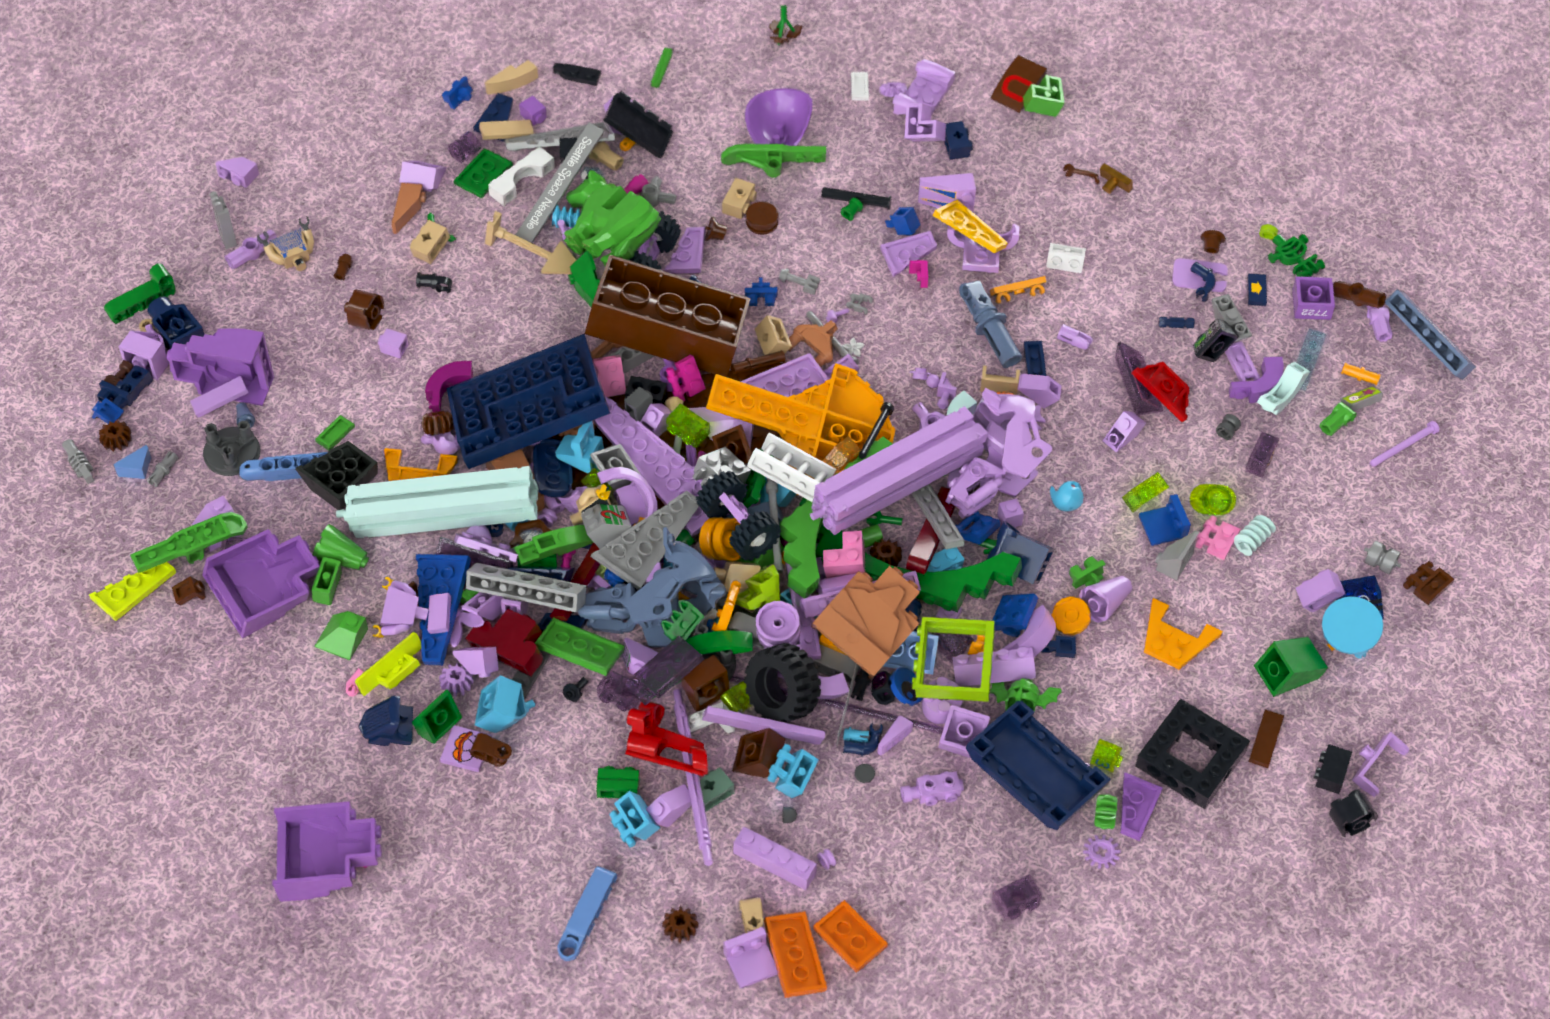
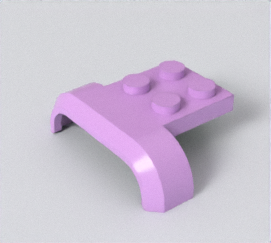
[947,224,1019,273]

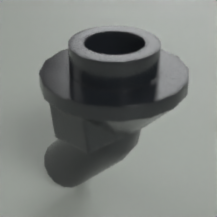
[563,677,588,702]

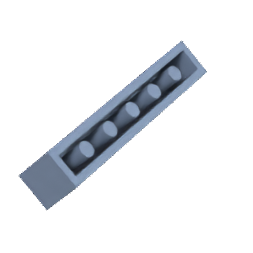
[1385,289,1476,380]

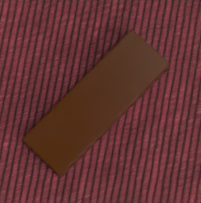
[1249,709,1284,768]

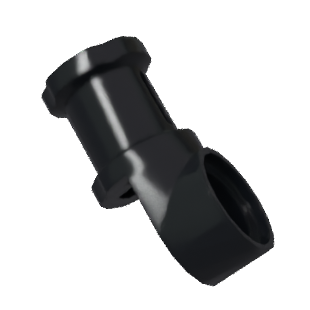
[416,272,453,293]

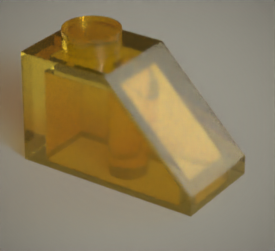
[822,436,861,476]

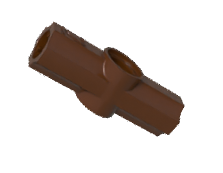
[1333,281,1386,308]

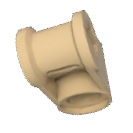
[739,897,764,933]

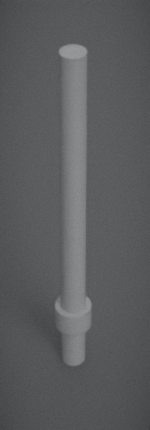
[766,478,783,574]

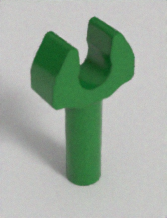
[866,511,903,526]

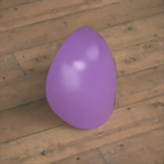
[745,88,813,146]

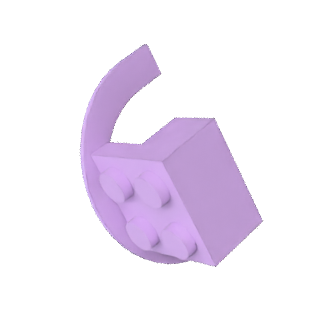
[597,467,657,526]

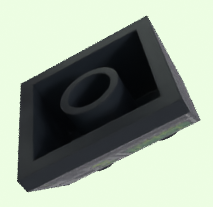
[1193,319,1239,362]

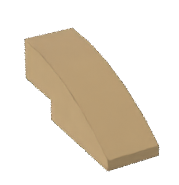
[485,60,538,95]

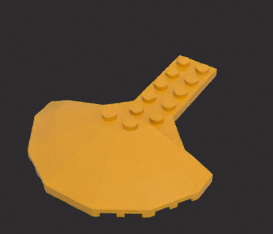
[706,363,896,479]

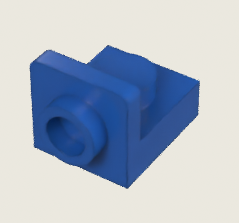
[92,398,124,424]

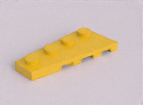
[933,200,1008,254]

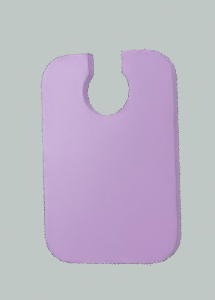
[1172,258,1228,292]

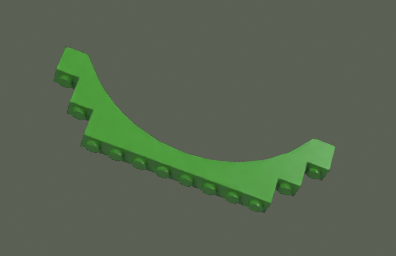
[779,437,947,599]

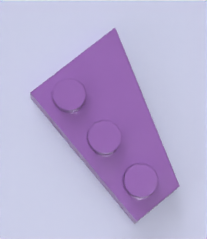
[1120,772,1163,841]

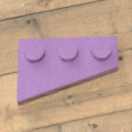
[664,227,706,274]

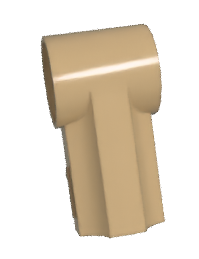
[589,141,624,171]

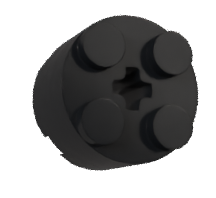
[1329,789,1378,837]

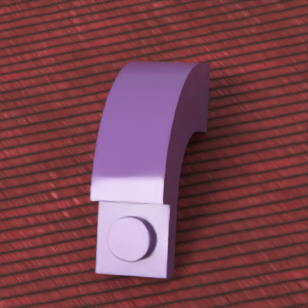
[1229,357,1284,403]

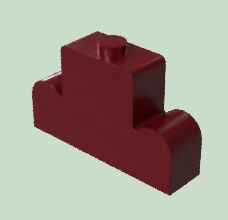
[465,609,543,677]

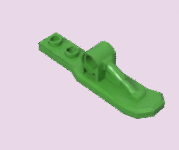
[721,144,826,178]
[130,512,248,573]

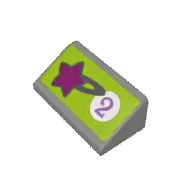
[1340,386,1383,411]

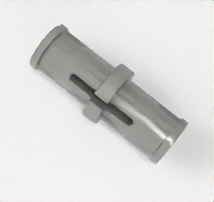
[147,451,179,487]

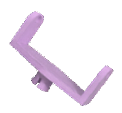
[1352,732,1409,797]

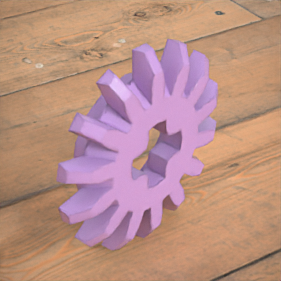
[1083,835,1121,869]

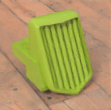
[735,565,780,610]

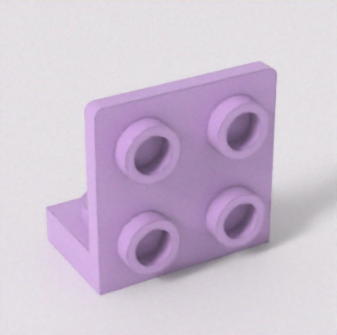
[723,927,778,989]

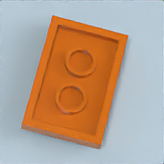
[813,900,888,973]

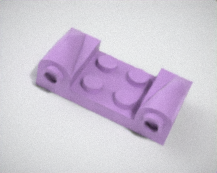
[893,59,955,115]

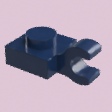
[1041,636,1076,658]

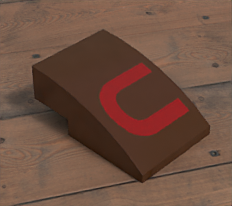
[990,55,1047,113]

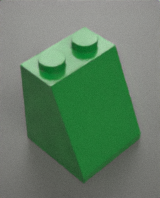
[1254,637,1328,697]

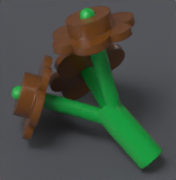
[769,5,803,45]

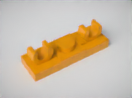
[989,276,1046,304]

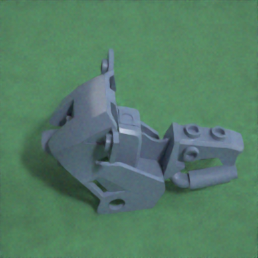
[578,527,727,647]

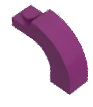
[425,361,473,412]

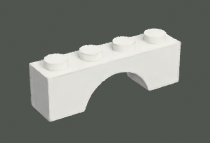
[488,146,555,206]

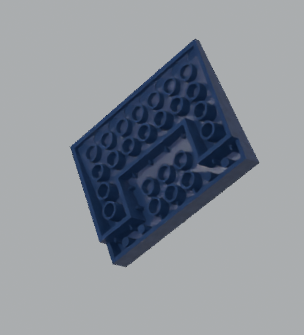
[446,334,610,470]

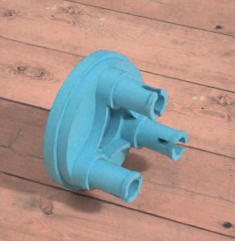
[1322,597,1383,659]

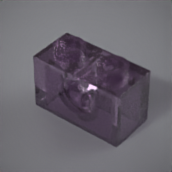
[991,875,1042,921]

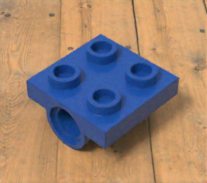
[992,593,1039,637]

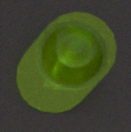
[1189,484,1236,515]

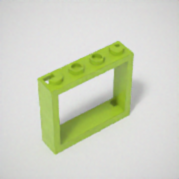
[912,617,995,702]

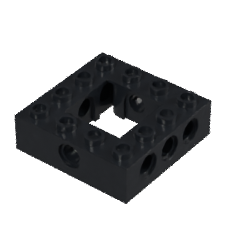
[1135,698,1250,809]

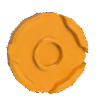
[1051,596,1091,635]

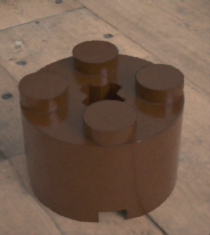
[344,289,384,330]

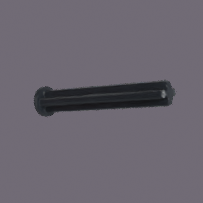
[821,187,892,210]

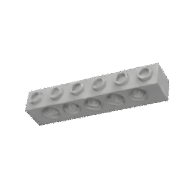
[466,563,586,612]

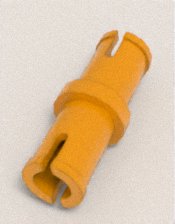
[1341,363,1381,385]

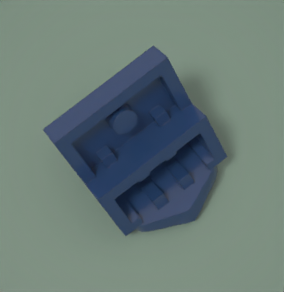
[358,695,413,746]

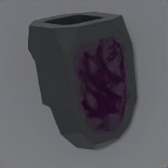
[871,670,895,705]

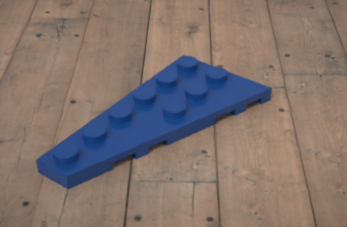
[416,554,471,665]

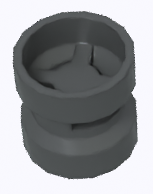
[1216,414,1241,440]

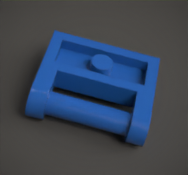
[955,511,1000,545]

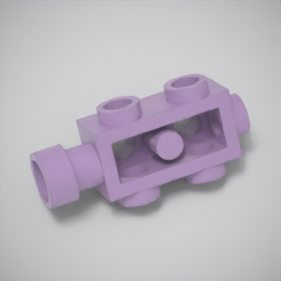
[900,771,964,806]

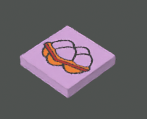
[440,725,492,772]

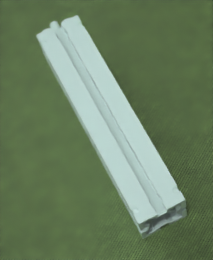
[336,466,538,538]

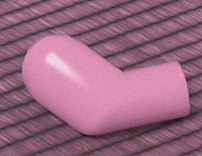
[345,668,364,697]

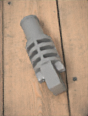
[62,439,95,484]

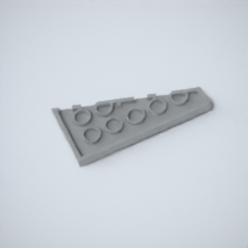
[504,122,615,151]
[590,491,699,590]

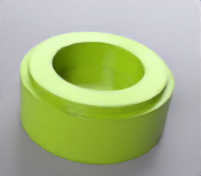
[1259,224,1278,240]

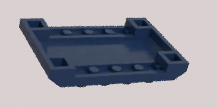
[966,700,1111,830]

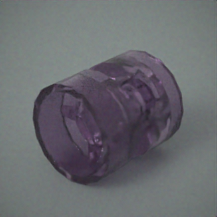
[448,131,481,164]

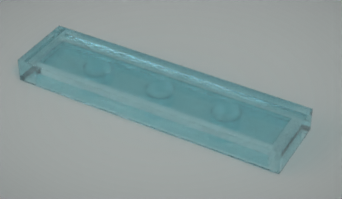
[1296,329,1326,391]

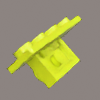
[355,632,421,696]

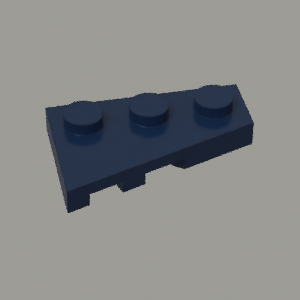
[473,93,513,142]

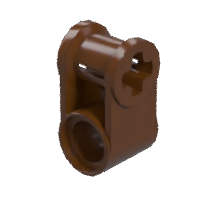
[470,733,512,767]

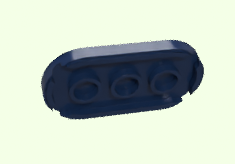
[533,439,573,497]

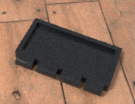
[603,91,673,158]

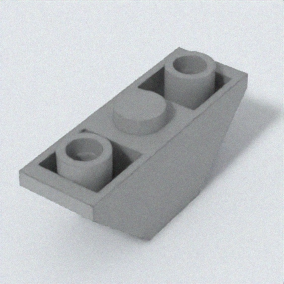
[1212,294,1252,341]

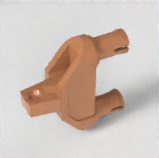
[788,320,838,368]

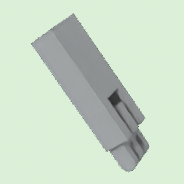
[210,191,237,249]

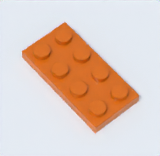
[764,911,827,998]

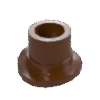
[705,217,727,241]
[1201,230,1226,254]

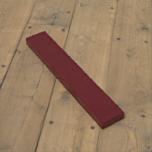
[550,543,600,621]

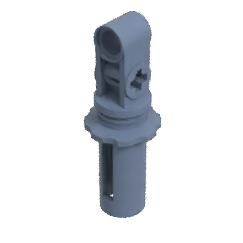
[959,281,1022,368]

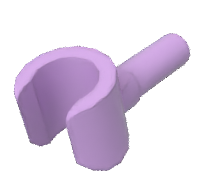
[826,308,849,323]

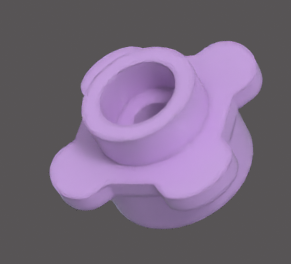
[910,368,931,380]

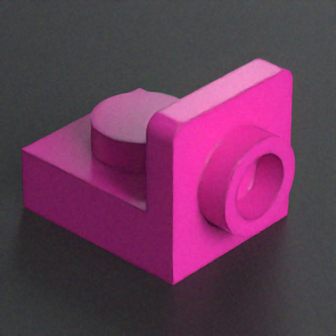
[909,260,928,288]

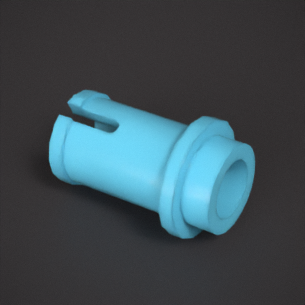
[843,727,869,742]

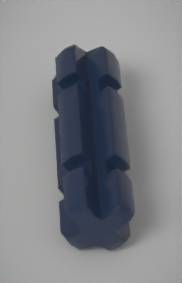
[1158,316,1195,329]

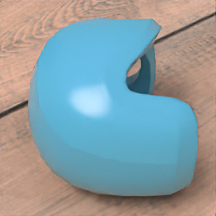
[1050,481,1084,512]

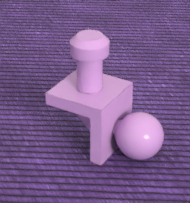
[926,372,957,409]

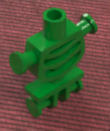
[1268,234,1325,277]

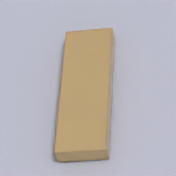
[479,120,534,140]

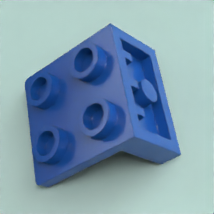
[1139,494,1191,546]

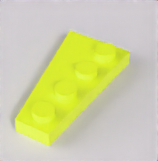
[89,562,176,621]

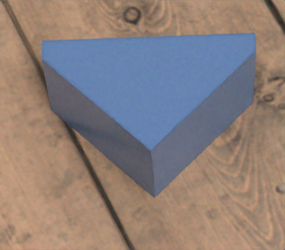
[113,445,151,479]

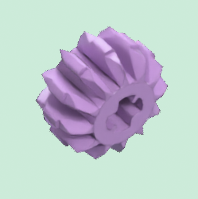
[439,662,474,697]

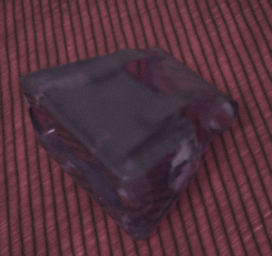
[931,632,974,664]

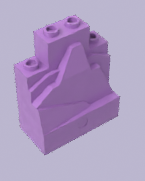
[167,328,274,406]
[202,529,320,639]
[273,801,382,902]

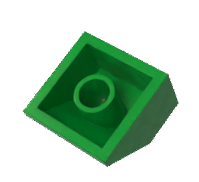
[412,689,463,744]

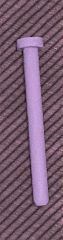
[1370,421,1439,467]

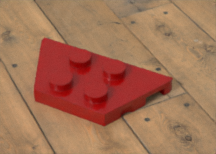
[1131,362,1190,422]

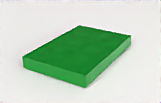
[453,148,513,198]

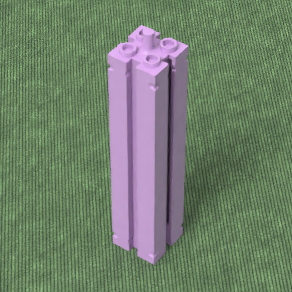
[810,406,988,535]

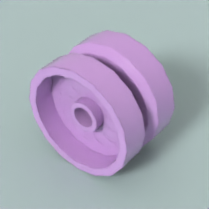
[756,601,800,649]

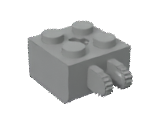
[693,447,751,486]

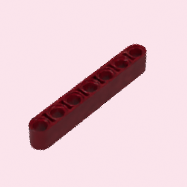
[906,486,956,575]

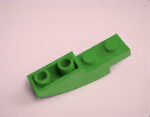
[514,525,594,567]

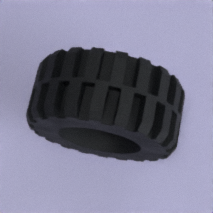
[744,643,821,723]

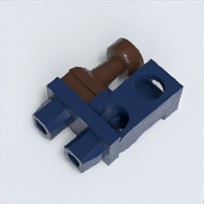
[97,360,153,409]

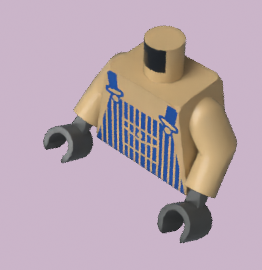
[257,216,314,271]

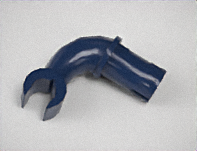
[1191,261,1216,302]
[843,722,883,757]

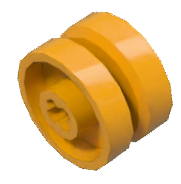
[699,517,741,561]

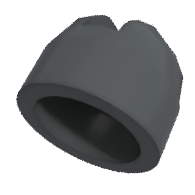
[782,807,797,824]

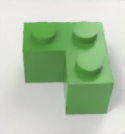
[1023,75,1065,117]

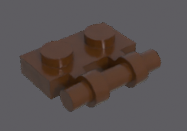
[1403,561,1454,605]

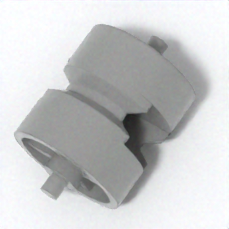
[1364,540,1401,575]

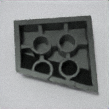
[295,441,378,510]

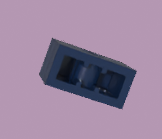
[944,121,973,160]

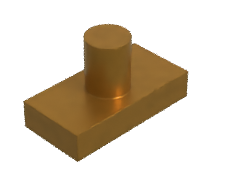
[1100,163,1133,194]

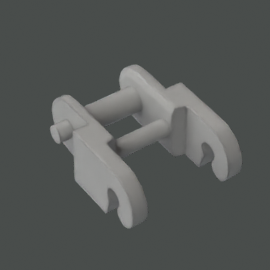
[846,293,873,314]

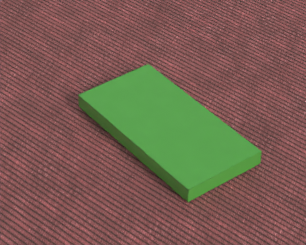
[535,618,624,676]

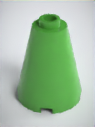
[312,524,369,570]

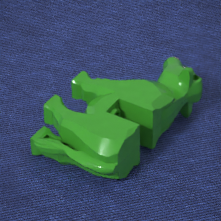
[563,170,661,266]

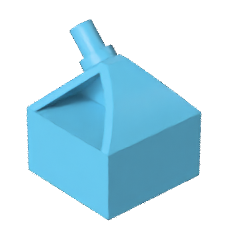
[474,675,535,733]

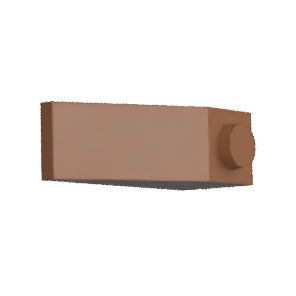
[391,183,426,234]

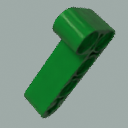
[104,264,176,324]

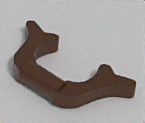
[509,519,552,548]

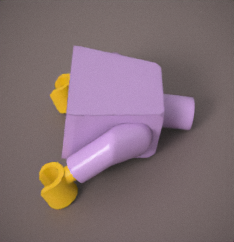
[372,577,429,638]

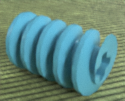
[552,205,581,228]

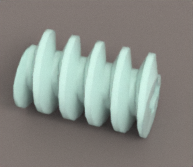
[1234,515,1276,556]

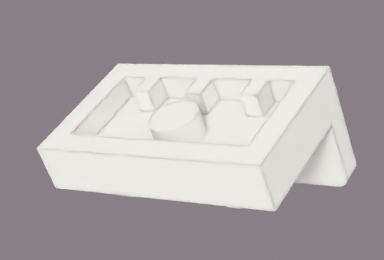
[1046,243,1086,273]

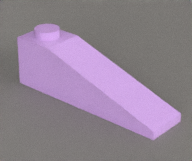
[685,407,754,447]

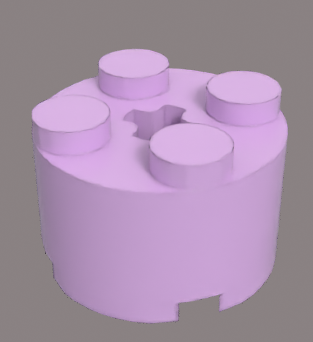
[922,677,963,724]

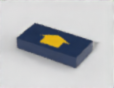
[1247,273,1267,306]

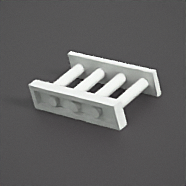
[747,433,836,502]

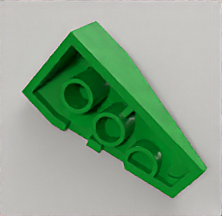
[568,250,600,307]

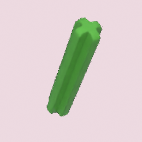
[651,47,673,88]

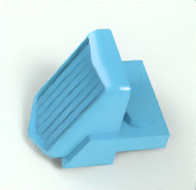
[555,421,604,475]

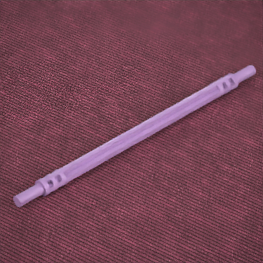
[673,689,713,866]

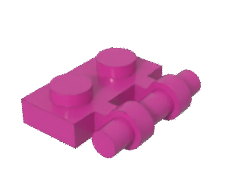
[666,355,706,402]

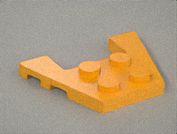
[384,448,458,481]
[1144,598,1223,670]

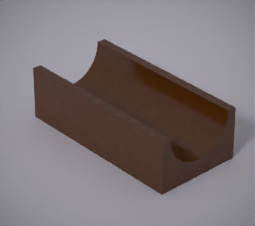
[584,255,751,377]

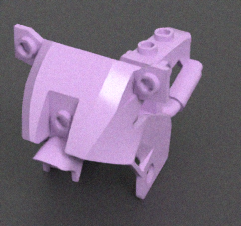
[945,388,1052,519]

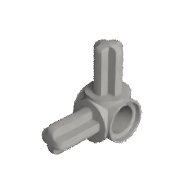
[642,176,676,207]

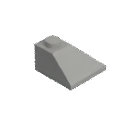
[1155,531,1199,580]

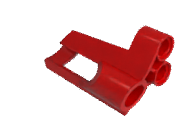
[625,700,708,776]

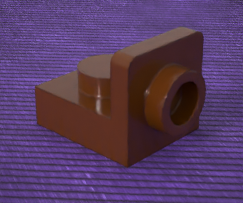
[172,576,206,606]

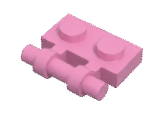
[1196,516,1240,560]

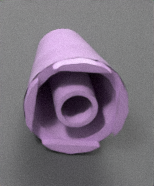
[1079,576,1132,623]

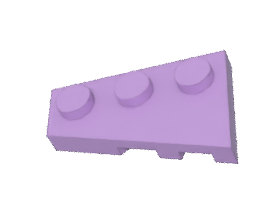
[880,231,937,277]
[454,532,518,562]

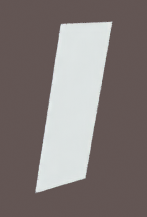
[836,662,857,748]

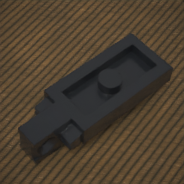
[553,63,601,86]

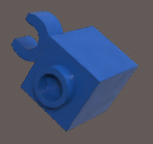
[885,207,921,236]

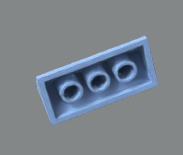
[883,631,939,675]

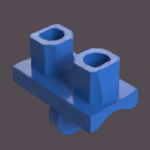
[442,76,473,110]
[745,277,778,306]

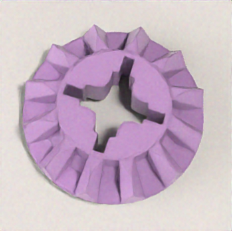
[879,81,907,97]

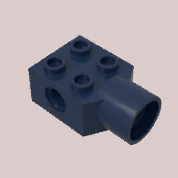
[147,297,204,350]

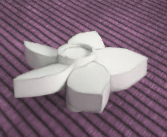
[842,338,864,357]

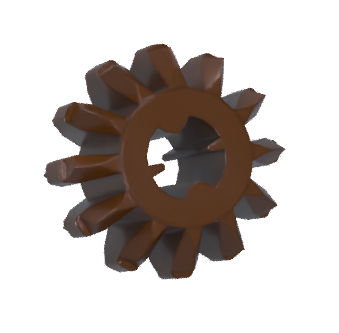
[421,411,454,435]
[99,419,132,452]
[870,538,902,567]
[662,905,698,943]

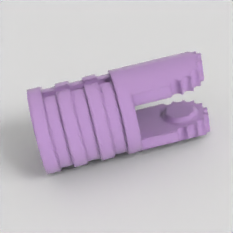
[1057,324,1093,350]

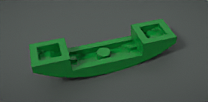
[675,630,753,664]

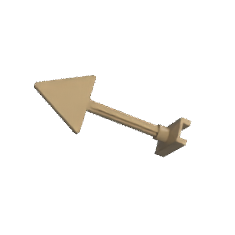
[485,211,576,274]

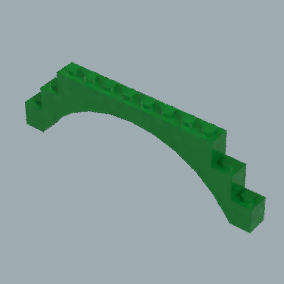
[799,497,1022,613]

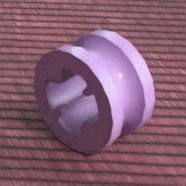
[538,508,558,527]
[817,849,836,870]

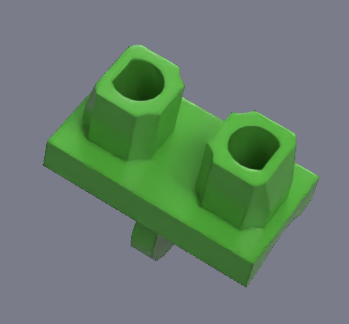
[1069,556,1106,589]

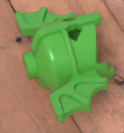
[990,678,1062,712]

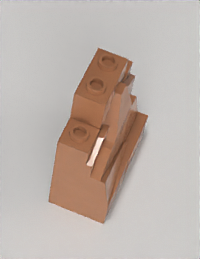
[811,566,920,679]

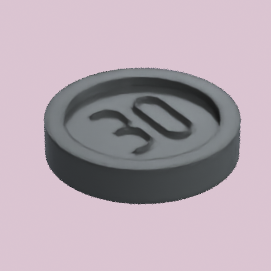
[855,764,875,783]

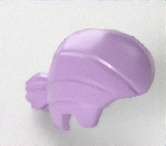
[421,432,460,455]

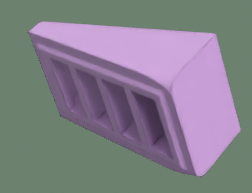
[877,715,913,756]

